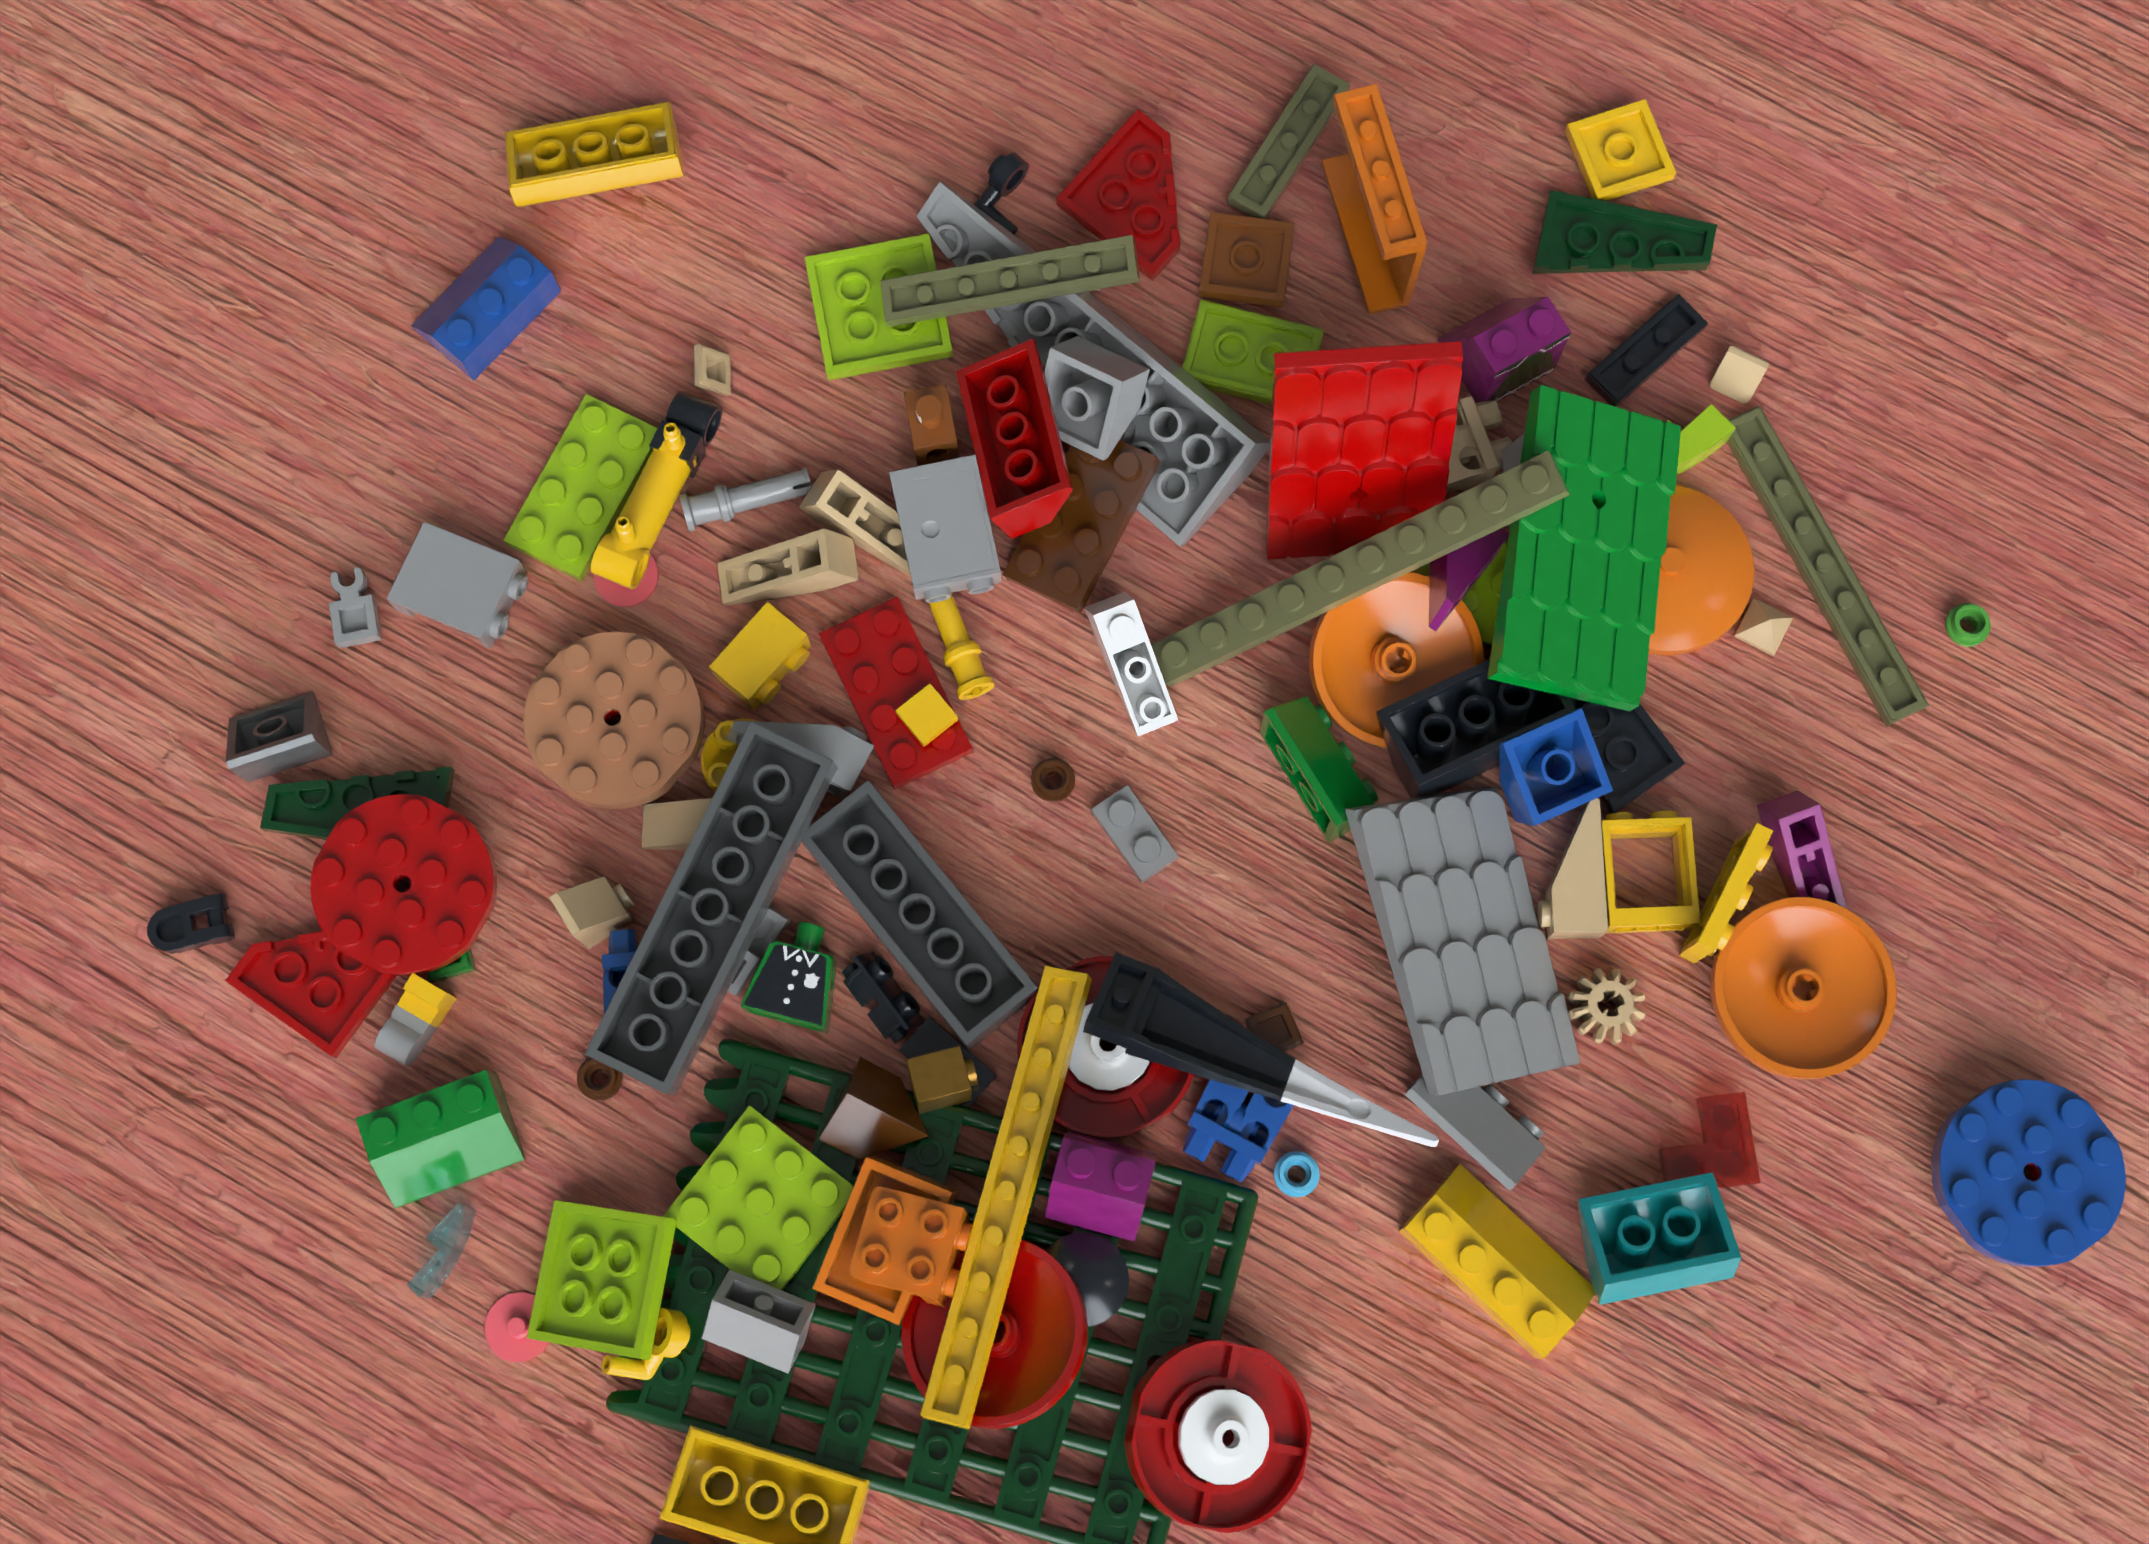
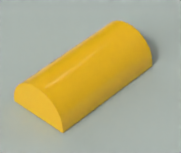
[505,102,685,207]
[659,1425,870,1544]

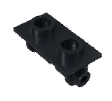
[841,952,925,1044]

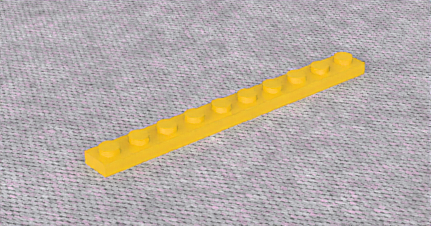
[920,966,1092,1430]

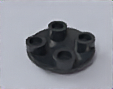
[1046,1233,1129,1327]

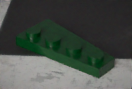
[1532,190,1717,274]
[260,766,455,840]

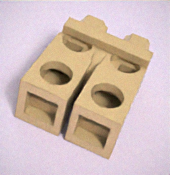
[1446,396,1512,493]

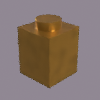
[907,1046,978,1114]

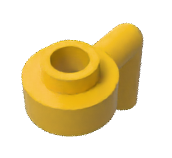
[601,1308,690,1380]

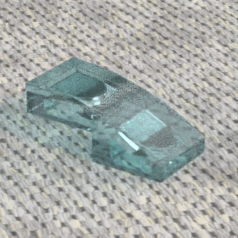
[407,1203,475,1299]

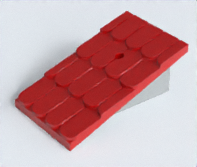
[1266,341,1463,560]

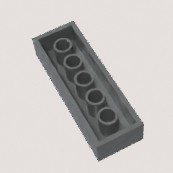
[801,780,1038,1051]

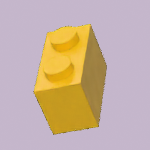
[709,602,811,710]

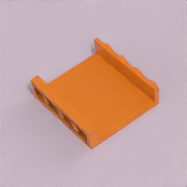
[1321,84,1428,315]

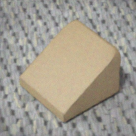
[1709,345,1769,404]

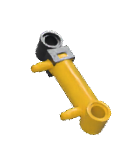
[591,391,722,590]

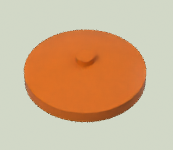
[1648,485,1754,656]
[1309,572,1484,748]
[1710,897,1897,1080]

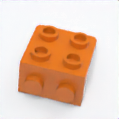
[849,1186,973,1307]

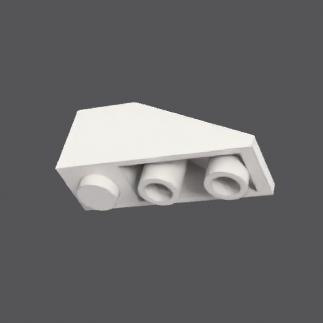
[1084,592,1178,736]

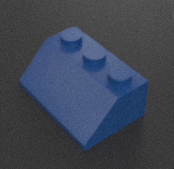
[411,237,561,381]

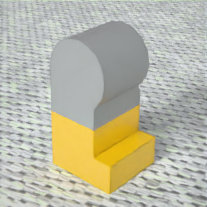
[374,973,457,1066]

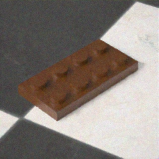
[1003,440,1161,614]

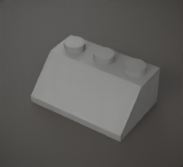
[1405,1074,1546,1191]

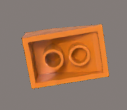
[813,1155,959,1325]

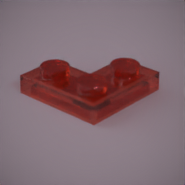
[1659,1092,1761,1189]

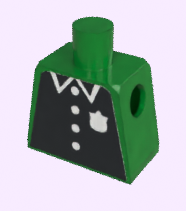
[741,922,836,1034]

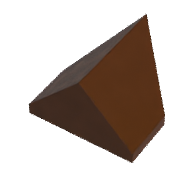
[818,1057,929,1160]

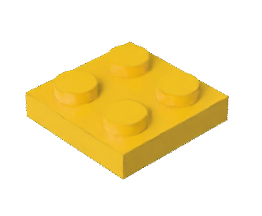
[1565,99,1676,201]

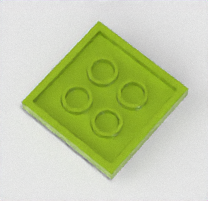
[804,234,953,381]
[663,1105,854,1291]
[527,1200,677,1360]

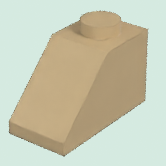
[549,876,634,949]

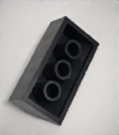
[1376,659,1576,798]

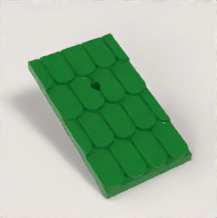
[1487,385,1681,711]

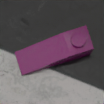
[1428,528,1509,632]
[1757,790,1847,909]

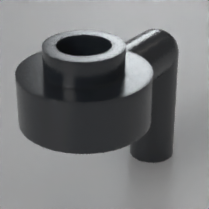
[974,152,1029,235]

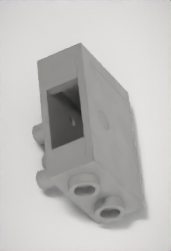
[889,455,1001,603]

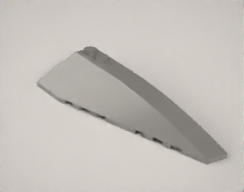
[917,181,1270,547]

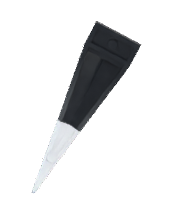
[1083,952,1439,1147]

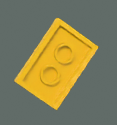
[1678,823,1773,964]

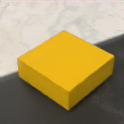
[895,684,958,747]

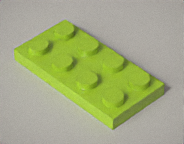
[503,394,658,582]

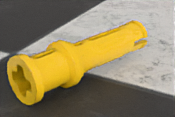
[929,593,995,700]

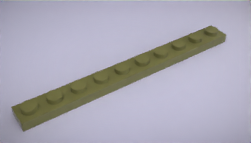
[1151,451,1570,687]

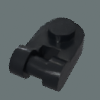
[147,894,235,954]

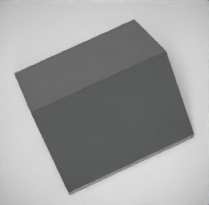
[225,691,333,783]

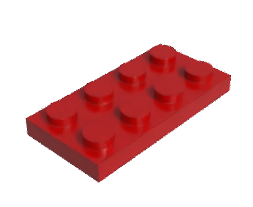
[819,597,973,790]

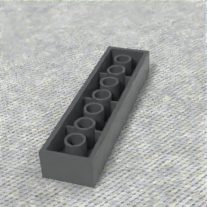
[585,722,838,1095]

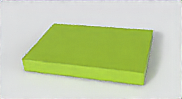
[1182,299,1324,405]

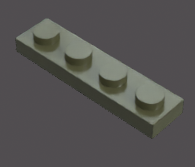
[1228,64,1350,219]

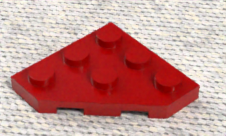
[1056,109,1180,281]
[225,931,398,1058]

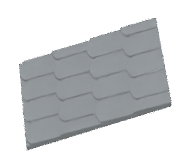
[1345,787,1580,1096]

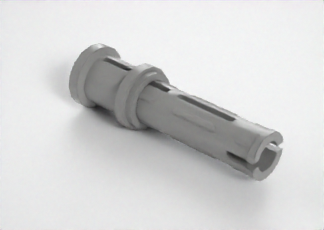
[679,468,812,532]

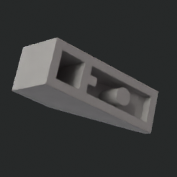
[727,721,874,800]

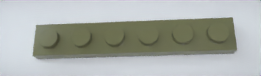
[881,235,1140,327]

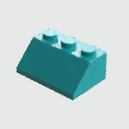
[1578,1172,1741,1305]

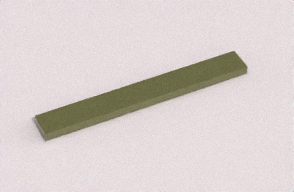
[1727,405,1929,727]

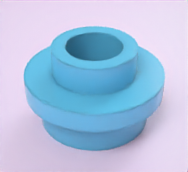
[1274,1151,1320,1197]

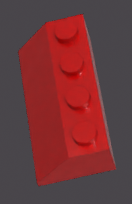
[956,338,1073,539]

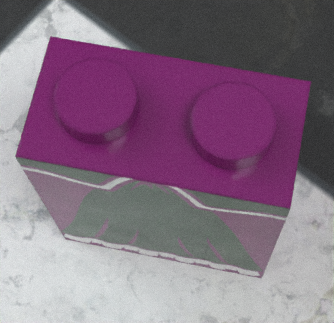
[1437,297,1571,403]

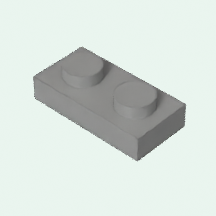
[1091,785,1178,884]

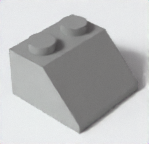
[1044,336,1150,460]

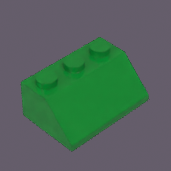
[1259,696,1378,843]
[356,1069,526,1208]

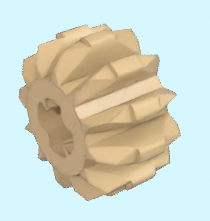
[1568,968,1646,1045]

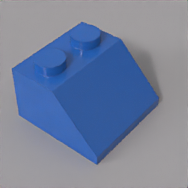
[1499,708,1613,826]

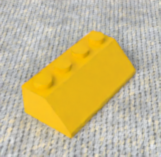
[1399,1164,1595,1359]

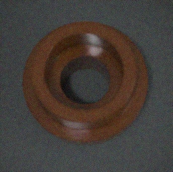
[1031,758,1075,803]
[577,1057,623,1101]

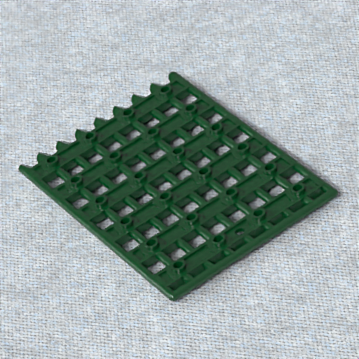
[606,1038,1258,1544]

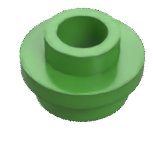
[1945,603,1991,647]

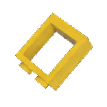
[1601,811,1701,933]

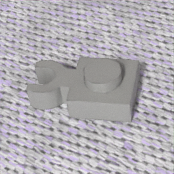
[329,567,382,648]

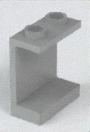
[387,522,528,649]

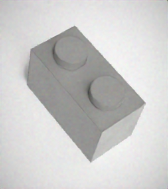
[702,1269,816,1374]

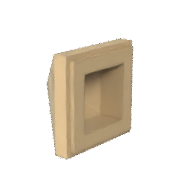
[693,344,731,396]
[1734,598,1793,656]

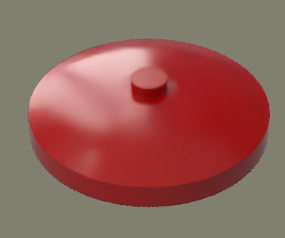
[901,1240,1088,1429]

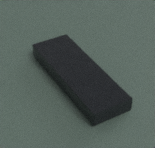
[1585,294,1708,407]

